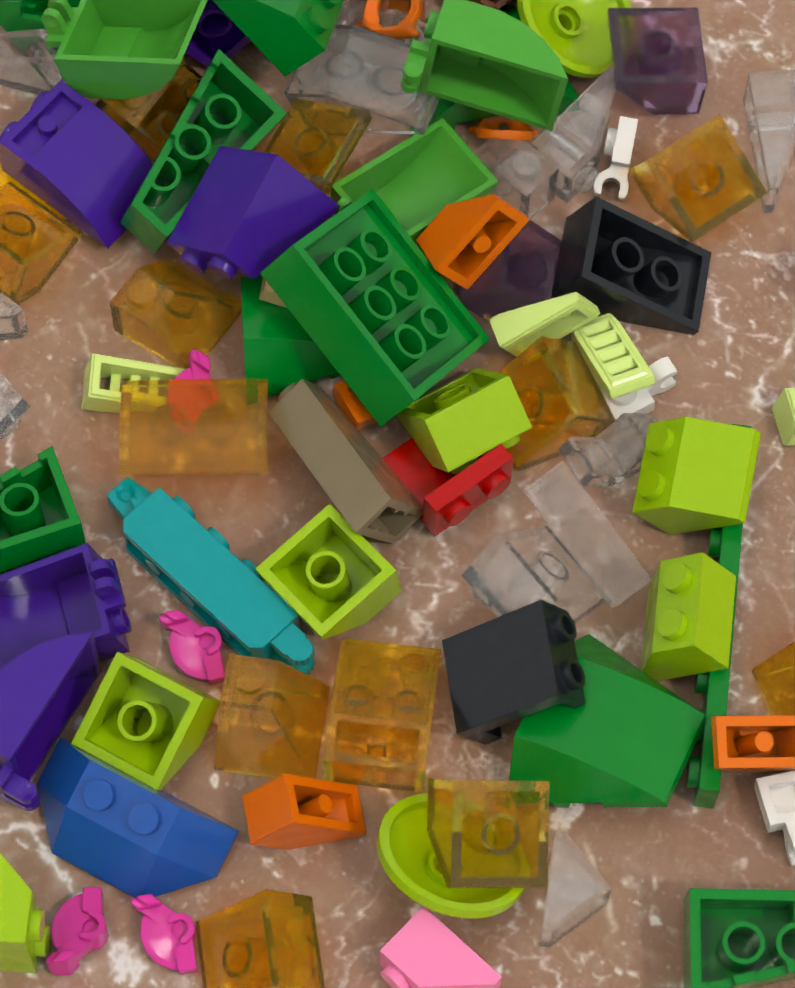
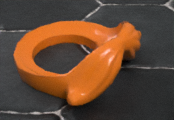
[355,0,422,40]
[468,116,539,140]

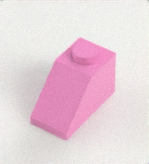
[379,907,502,988]

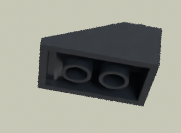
[551,196,712,335]

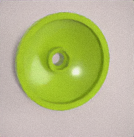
[517,0,635,78]
[376,793,529,919]

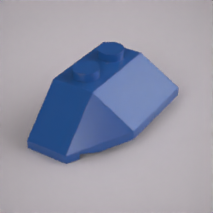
[37,737,240,897]

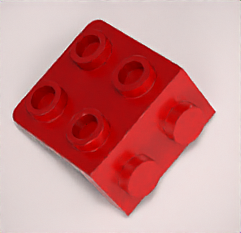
[382,438,514,537]

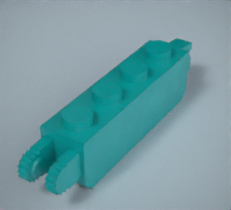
[107,477,315,679]

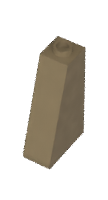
[268,379,423,544]

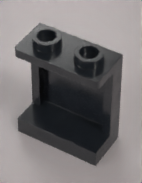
[442,599,585,745]

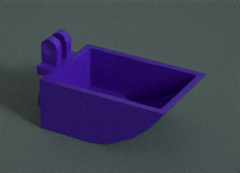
[0,80,153,249]
[0,543,131,670]
[0,632,102,811]

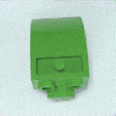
[41,0,208,100]
[400,0,569,131]
[329,118,499,255]

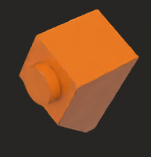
[416,194,530,290]
[711,715,795,773]
[242,773,367,850]

